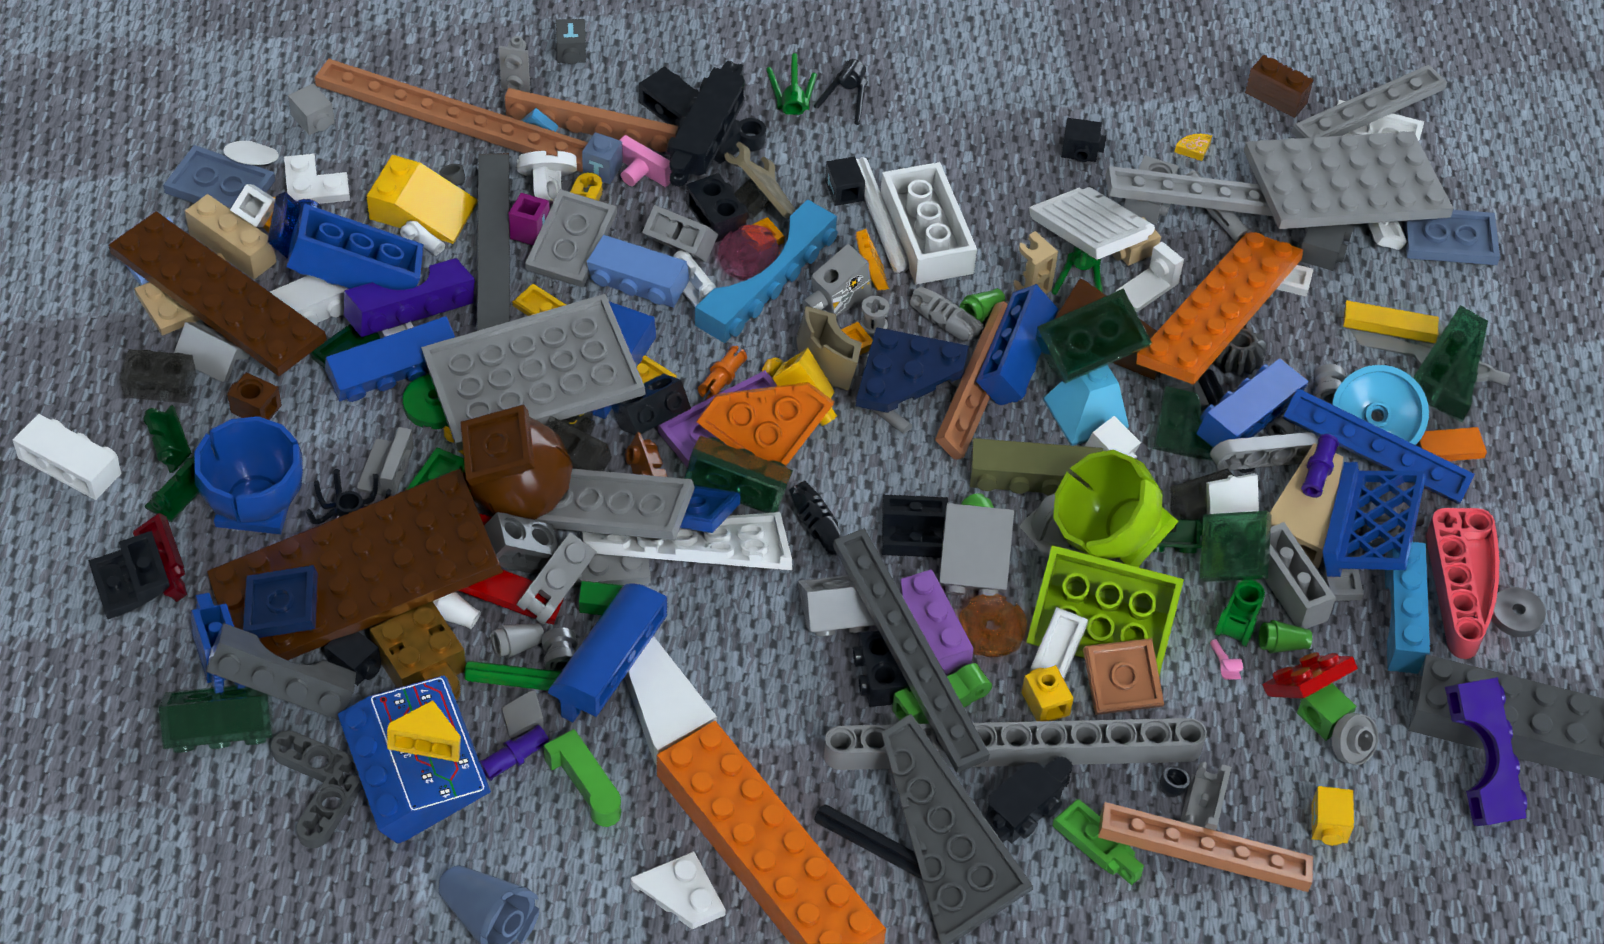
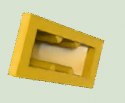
[387,701,461,762]

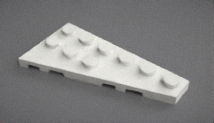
[582,512,792,570]

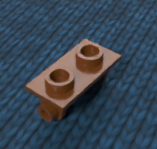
[625,432,668,477]

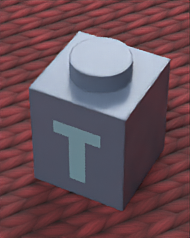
[582,132,623,184]

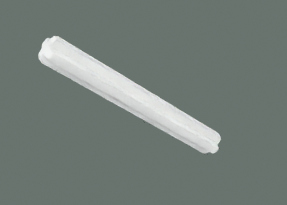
[856,157,908,273]

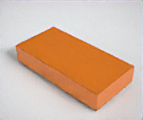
[1417,427,1487,461]

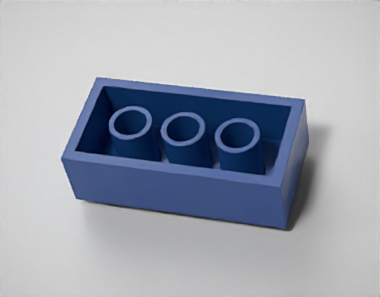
[286,204,424,290]

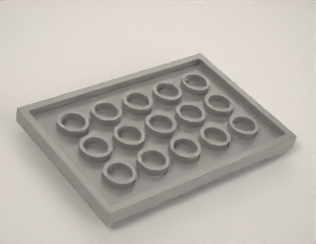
[1244,131,1454,229]
[421,294,646,451]

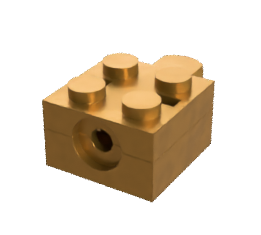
[370,601,466,701]

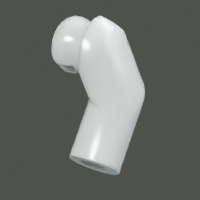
[400,221,445,256]

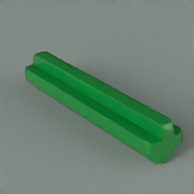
[464,661,561,691]

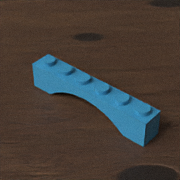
[695,199,838,343]

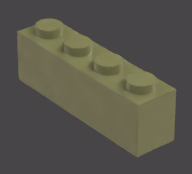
[970,438,1103,496]

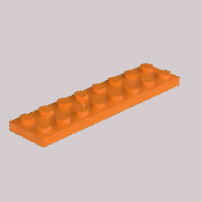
[1136,232,1303,385]

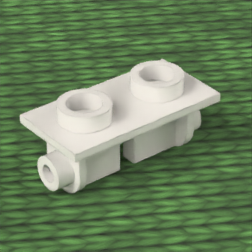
[674,250,716,307]

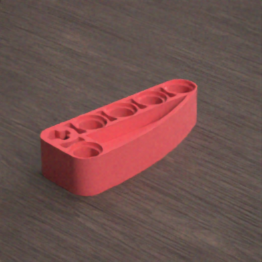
[1426,508,1500,659]

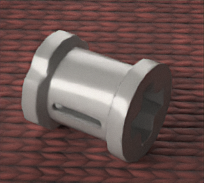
[860,296,889,335]

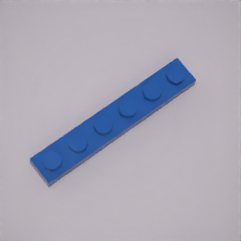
[1283,388,1475,504]

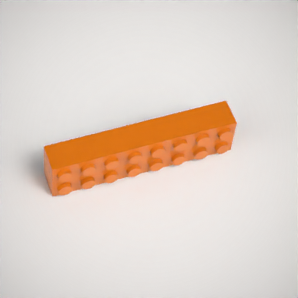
[657,721,886,944]

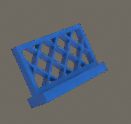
[1322,462,1426,577]

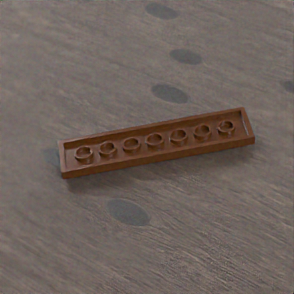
[108,211,327,376]

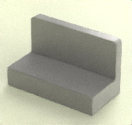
[173,322,250,382]
[357,427,414,496]

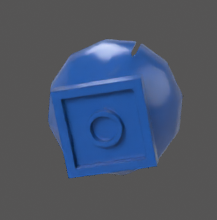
[194,417,303,535]

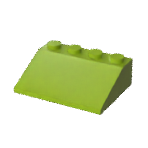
[1026,545,1184,676]

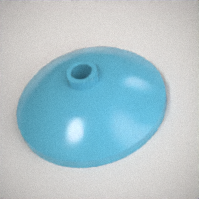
[1332,365,1429,445]

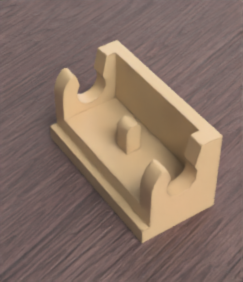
[1014,231,1058,294]

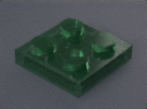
[1199,511,1272,582]

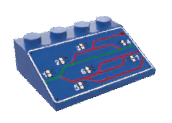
[338,675,491,844]

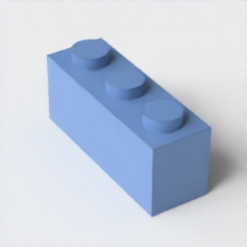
[587,235,690,308]

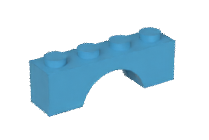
[1385,542,1430,674]

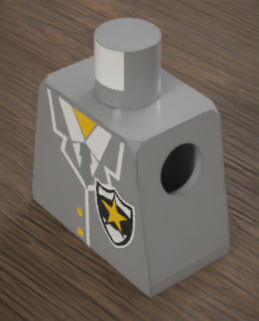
[802,244,872,317]

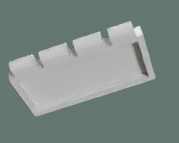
[1029,187,1155,260]

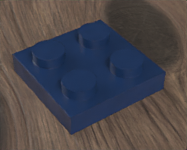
[243,565,318,638]

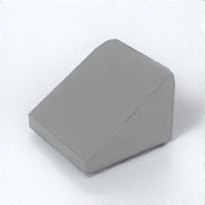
[502,690,544,738]

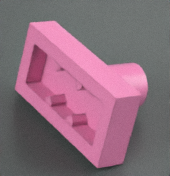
[620,135,672,187]

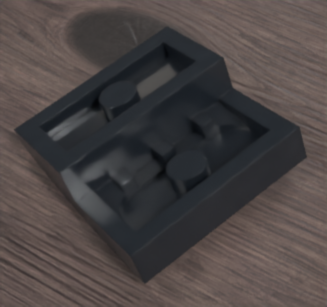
[882,494,948,558]
[88,531,170,619]

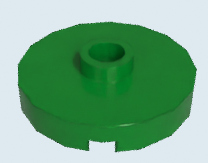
[403,374,449,429]

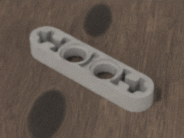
[1210,432,1318,471]

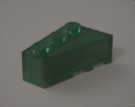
[1413,305,1488,423]

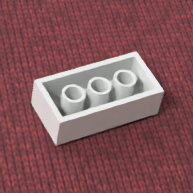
[881,162,977,285]

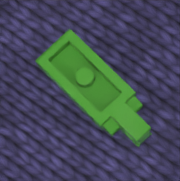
[1052,799,1144,885]

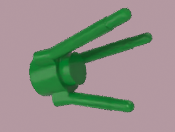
[766,53,817,115]
[1051,246,1103,295]

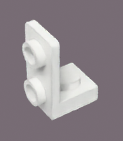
[1115,242,1184,312]

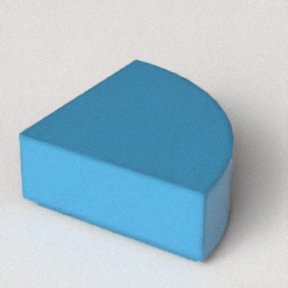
[520,108,559,132]

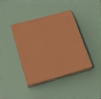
[1083,638,1164,715]

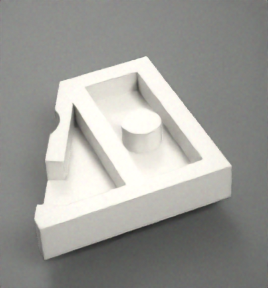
[631,852,726,929]

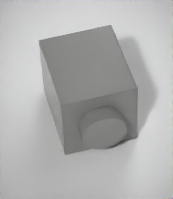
[288,83,335,135]

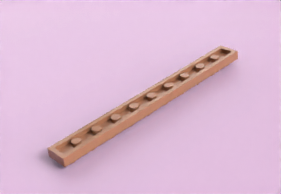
[315,58,588,173]

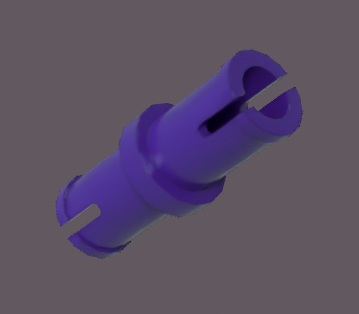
[1301,434,1339,498]
[479,725,549,781]

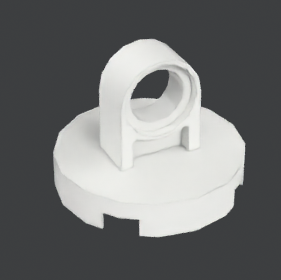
[517,151,577,204]

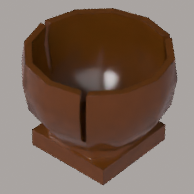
[461,404,573,520]

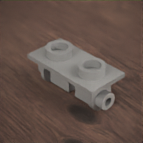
[499,36,530,93]

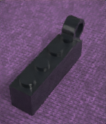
[639,66,766,164]

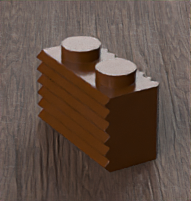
[1245,55,1313,118]

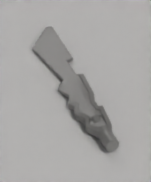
[1349,328,1511,386]

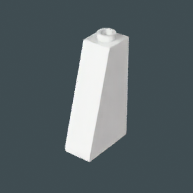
[624,636,717,765]

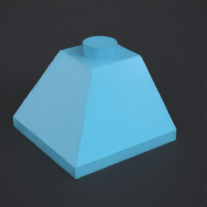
[1043,360,1129,446]

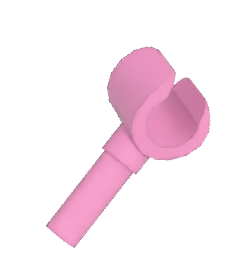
[1210,639,1243,680]

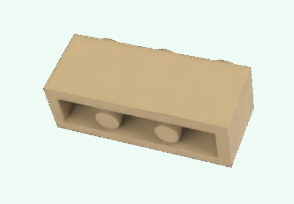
[185,194,277,279]

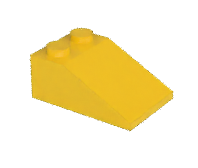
[367,155,478,244]

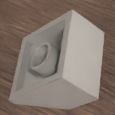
[798,575,876,636]

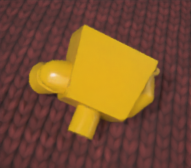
[762,348,837,426]

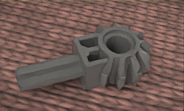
[1216,322,1267,376]

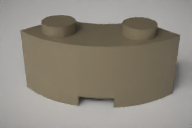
[796,306,862,391]

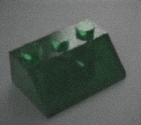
[1036,288,1152,384]
[684,435,793,513]
[159,685,274,753]

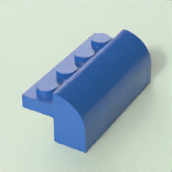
[548,583,667,723]

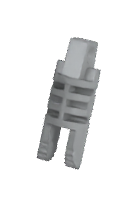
[910,286,985,342]

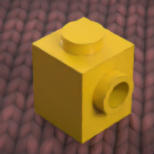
[1021,665,1074,721]

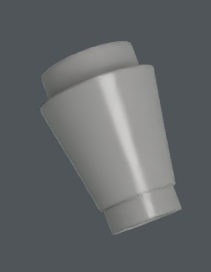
[491,623,544,659]

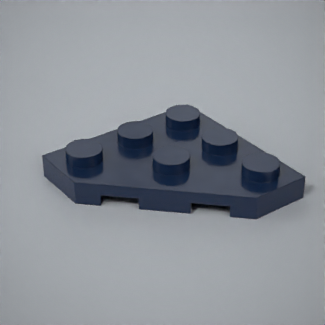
[856,327,969,413]

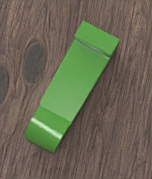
[892,663,992,724]
[544,729,621,827]

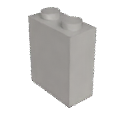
[939,503,1014,598]

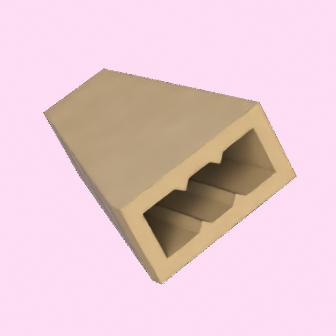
[1262,443,1344,568]

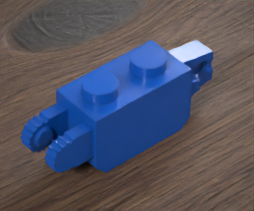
[191,593,246,694]

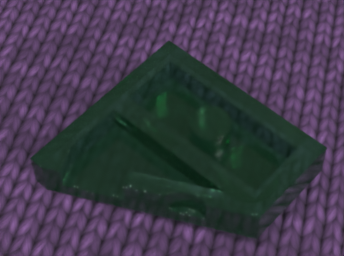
[1153,386,1213,461]

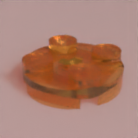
[959,594,1027,657]

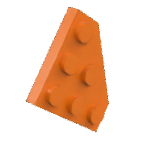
[697,382,834,480]

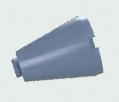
[439,865,539,944]

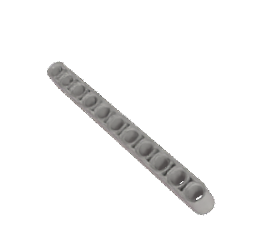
[823,718,1207,770]

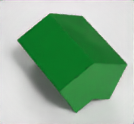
[579,581,624,615]

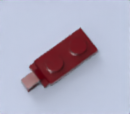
[133,513,187,602]

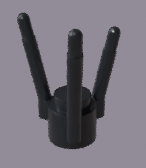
[814,59,868,125]

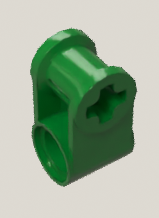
[1214,579,1265,647]

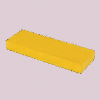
[1343,300,1439,343]

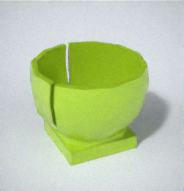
[1053,449,1179,567]

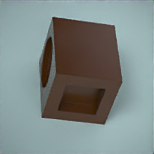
[227,372,282,420]

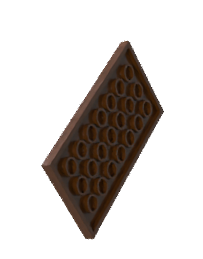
[207,469,503,661]

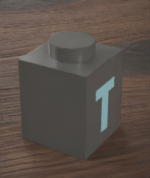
[556,19,586,64]

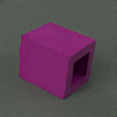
[508,193,550,245]

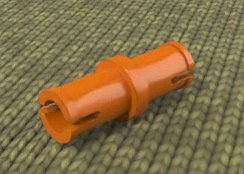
[698,346,747,400]

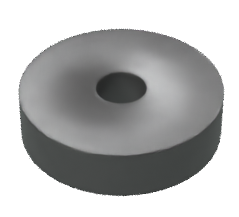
[1491,587,1546,637]

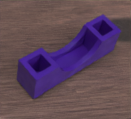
[344,258,475,337]
[1445,677,1528,826]

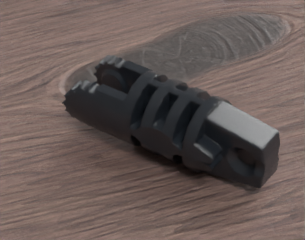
[789,481,842,556]

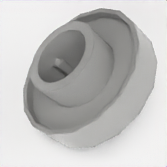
[1332,712,1378,765]

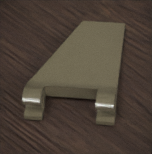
[725,142,796,219]

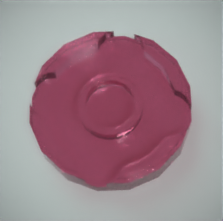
[718,225,780,281]

